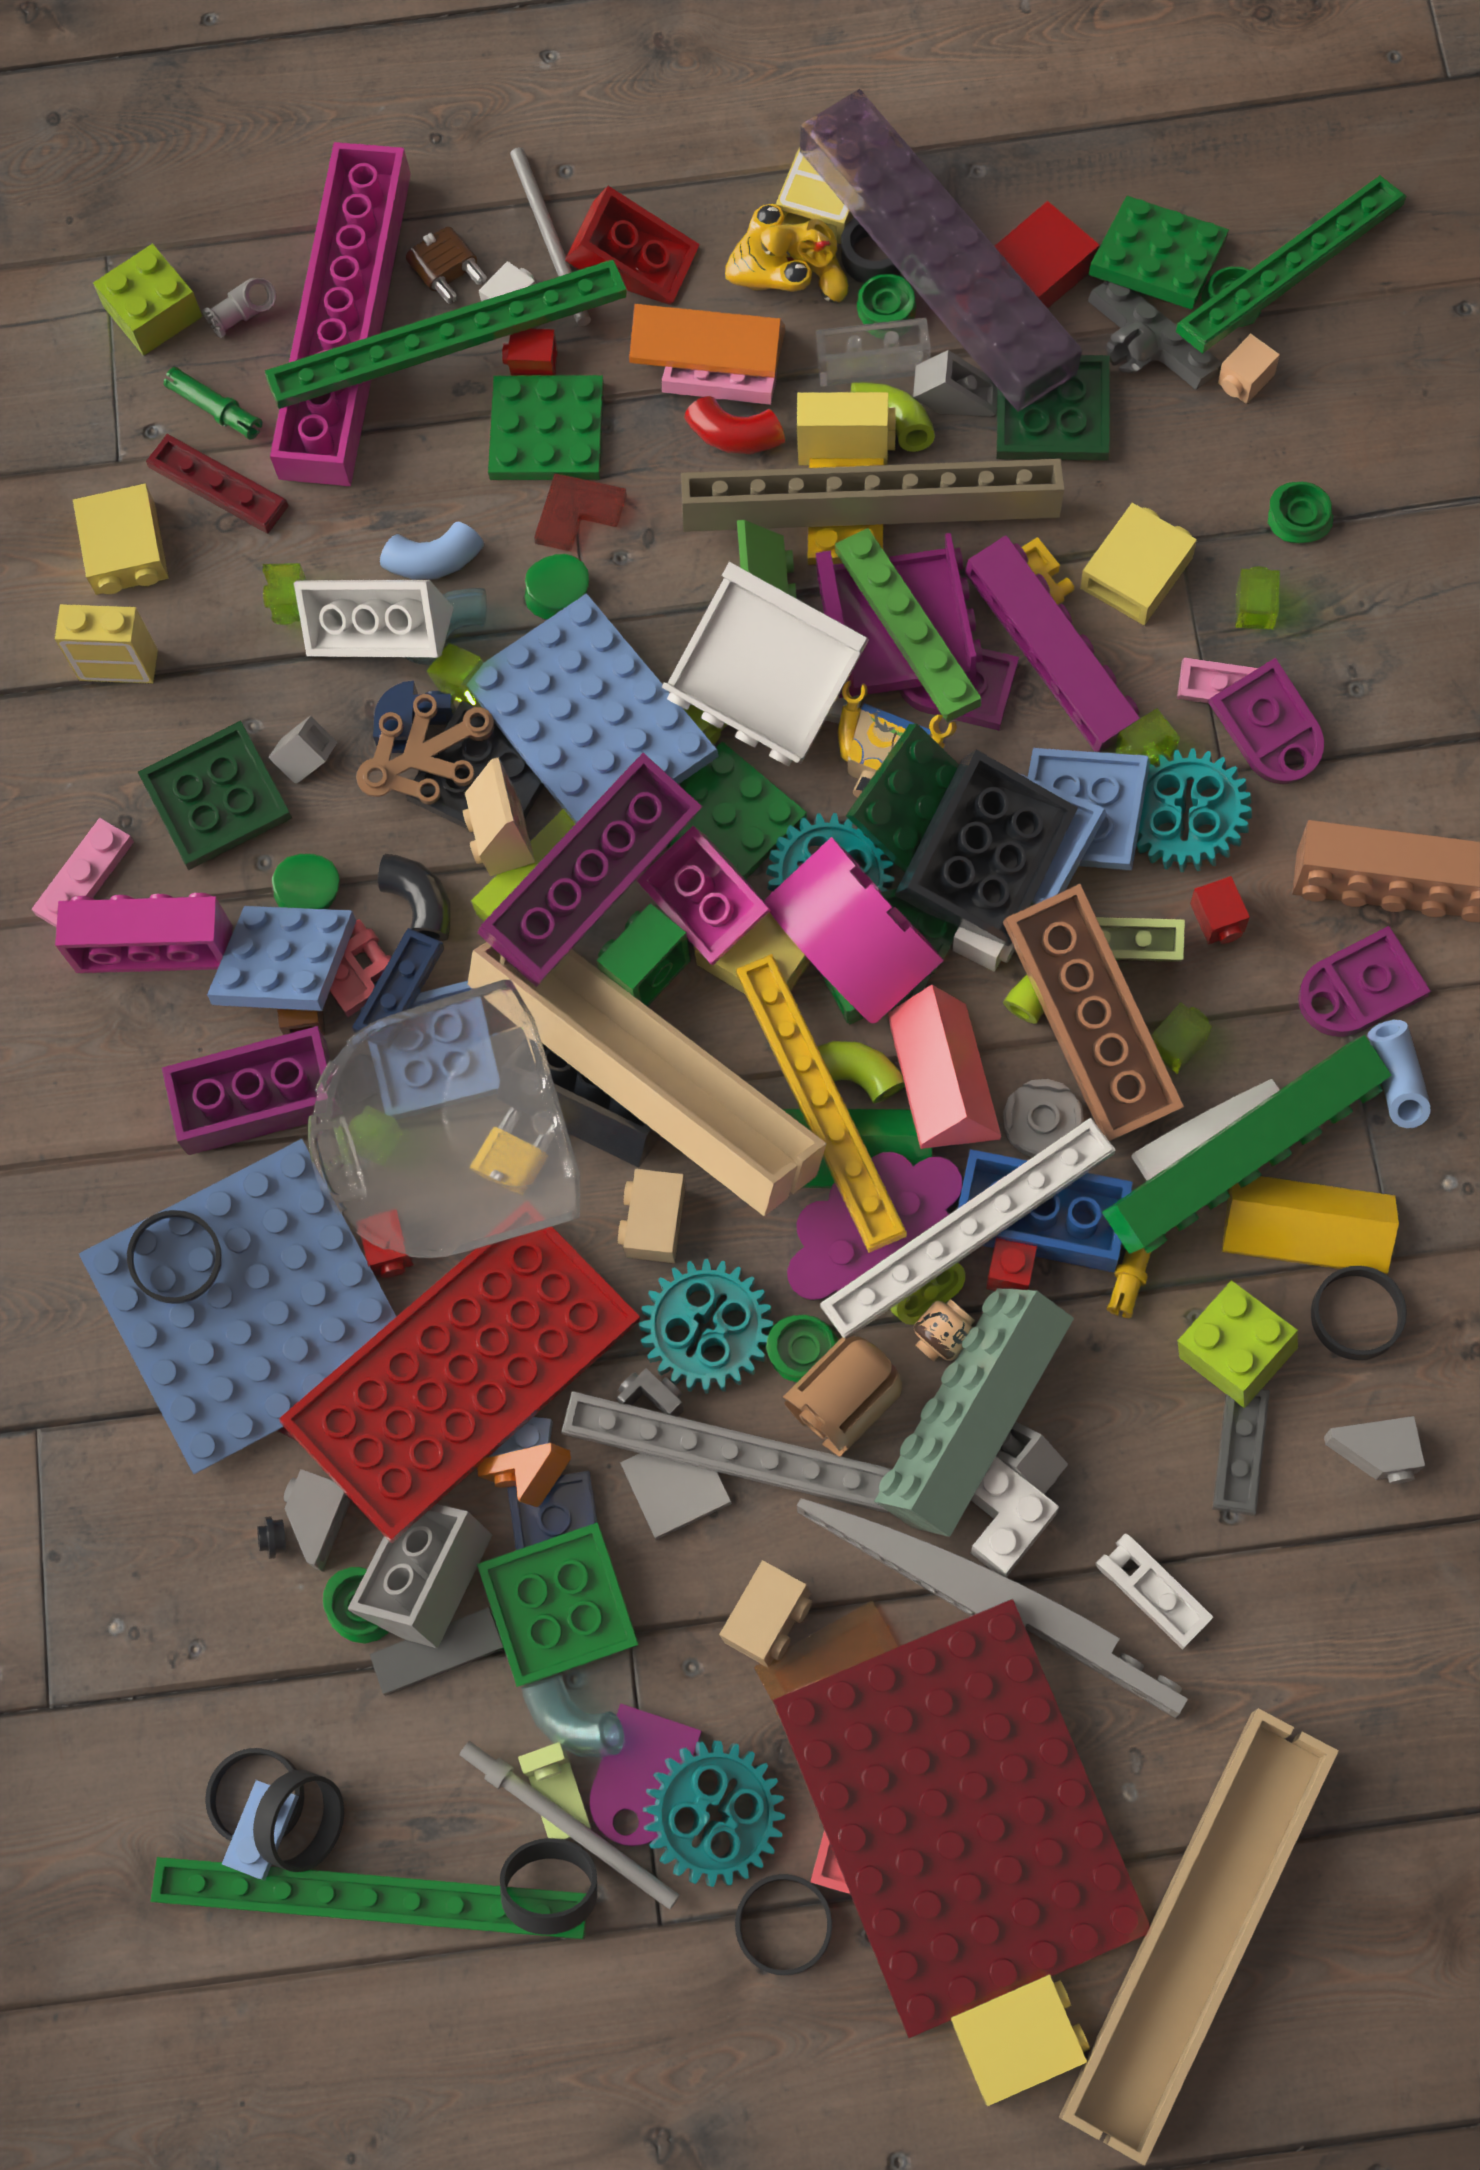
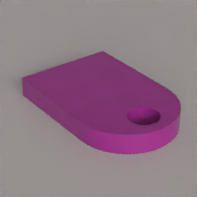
[899,648,1019,731]
[1208,658,1324,784]
[1298,926,1431,1037]
[590,1703,702,1847]

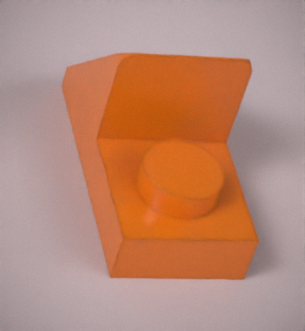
[477,1443,571,1507]

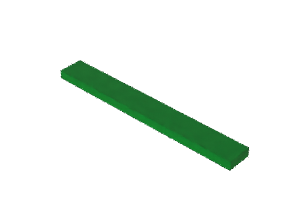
[1176,175,1407,354]

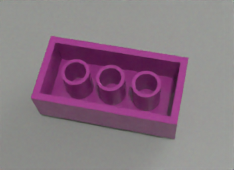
[162,1026,343,1156]

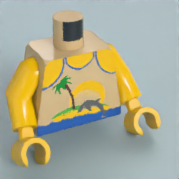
[837,680,957,798]

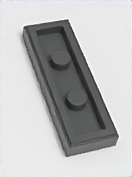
[1212,1389,1270,1516]
[369,1607,504,1696]

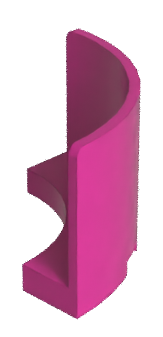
[764,837,944,1023]

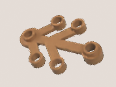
[356,694,494,804]

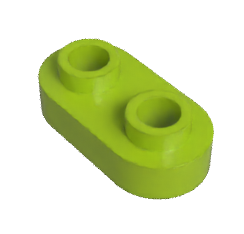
[891,1262,965,1325]

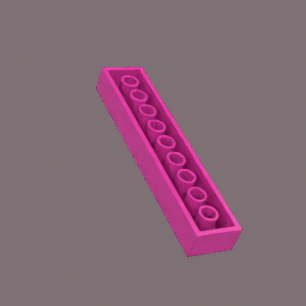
[270,142,411,486]

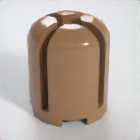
[783,1335,902,1457]

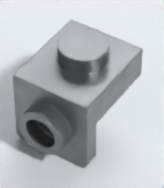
[617,1368,684,1417]

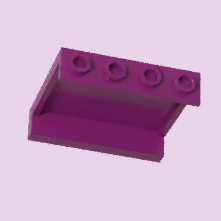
[816,533,982,699]

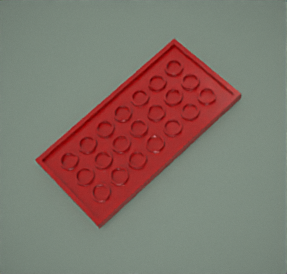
[279,1203,640,1543]

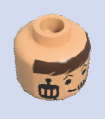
[914,1299,975,1361]

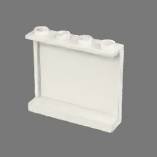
[662,562,869,766]

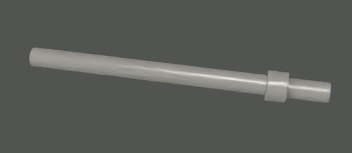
[510,147,591,326]
[459,1741,680,1910]

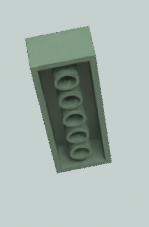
[874,1288,1074,1537]

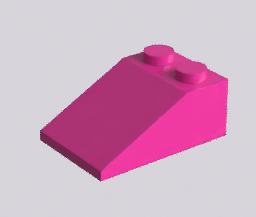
[636,826,771,965]

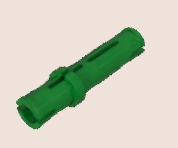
[164,367,263,440]

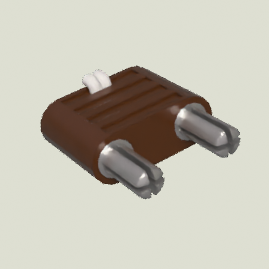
[406,227,487,304]

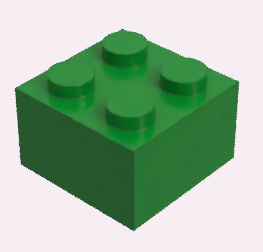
[597,903,691,1007]

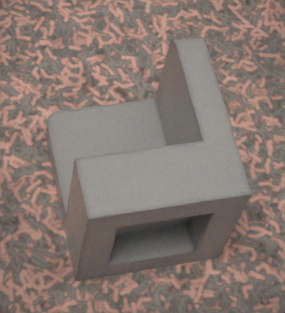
[268,715,337,783]

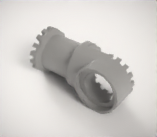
[202,278,276,338]

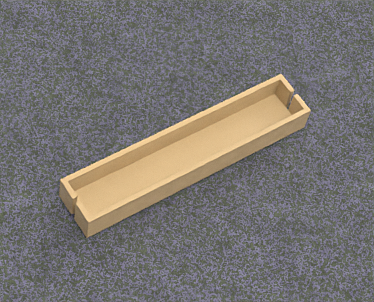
[467,942,827,1216]
[1059,1708,1339,2166]

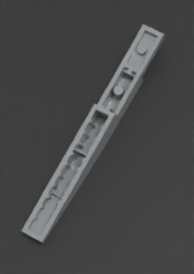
[797,1498,1188,1718]

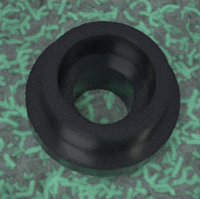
[257,1516,286,1559]

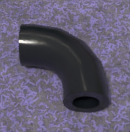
[378,854,450,941]

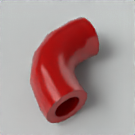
[684,396,785,454]

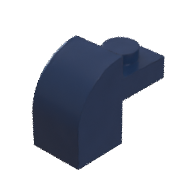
[373,681,456,753]

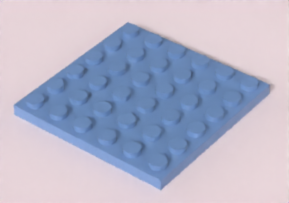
[79,1139,396,1474]

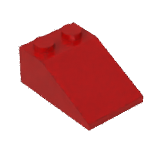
[565,185,700,305]

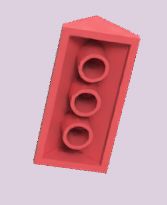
[888,985,1001,1149]

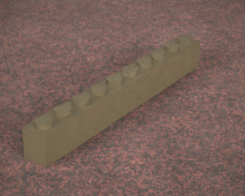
[681,459,1064,532]

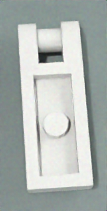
[1095,1533,1213,1650]

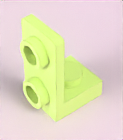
[518,1742,591,1840]

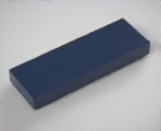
[352,928,444,1048]

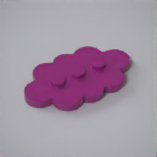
[787,1152,962,1300]

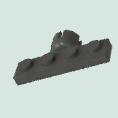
[1088,281,1222,390]

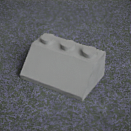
[348,1504,492,1649]

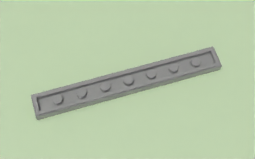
[562,1391,892,1513]

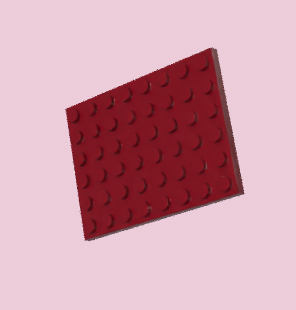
[772,1599,1150,2038]

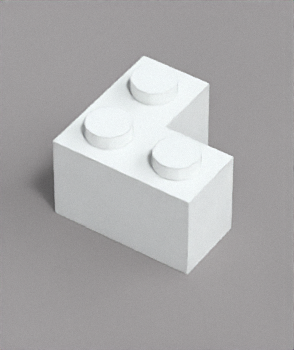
[971,1457,1059,1577]

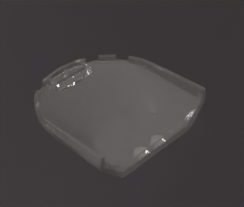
[308,979,580,1258]

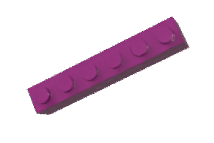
[965,535,1140,753]

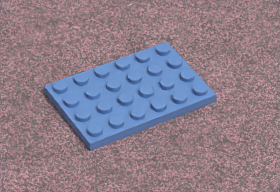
[462,593,719,824]

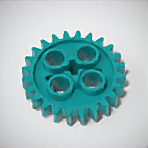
[1136,748,1252,872]
[766,813,894,892]
[639,1259,774,1394]
[643,1740,785,1887]

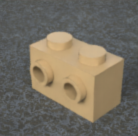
[618,1169,686,1263]
[719,1560,812,1668]

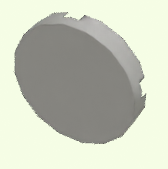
[1003,1079,1084,1157]

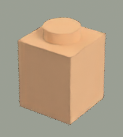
[1218,333,1280,404]

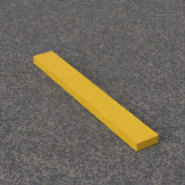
[736,954,907,1253]

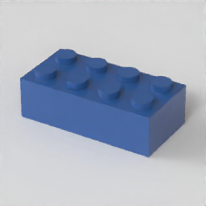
[958,1149,1133,1273]

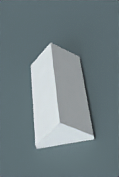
[294,580,454,657]

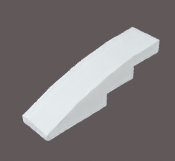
[1131,1079,1279,1181]

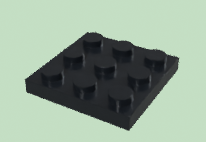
[405,701,545,829]

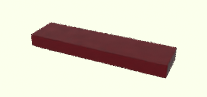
[146,434,289,534]

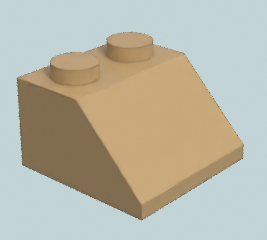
[463,757,535,876]

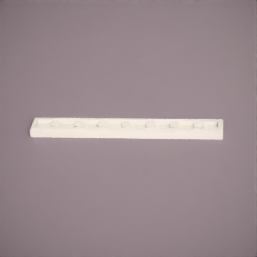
[820,1118,1116,1339]

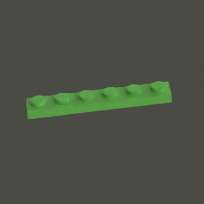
[835,528,981,723]

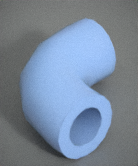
[380,522,484,580]
[1368,1020,1431,1128]

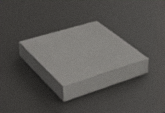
[620,1453,731,1540]

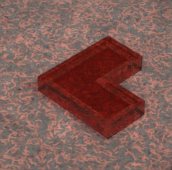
[534,474,627,552]

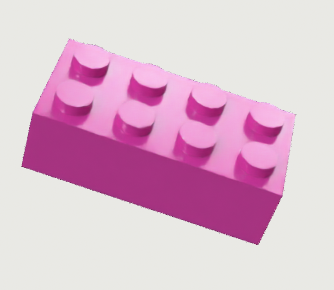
[55,893,233,973]

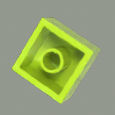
[93,243,203,356]
[1177,1280,1298,1408]

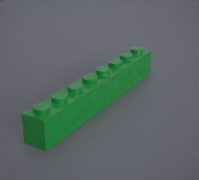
[1102,1035,1392,1254]

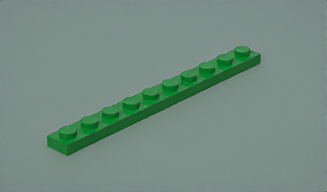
[264,260,627,409]
[150,1857,587,1940]

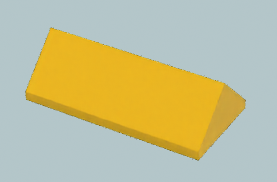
[1222,1176,1399,1275]

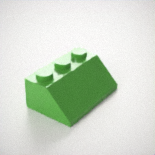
[737,520,796,598]

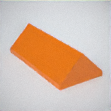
[629,304,785,378]

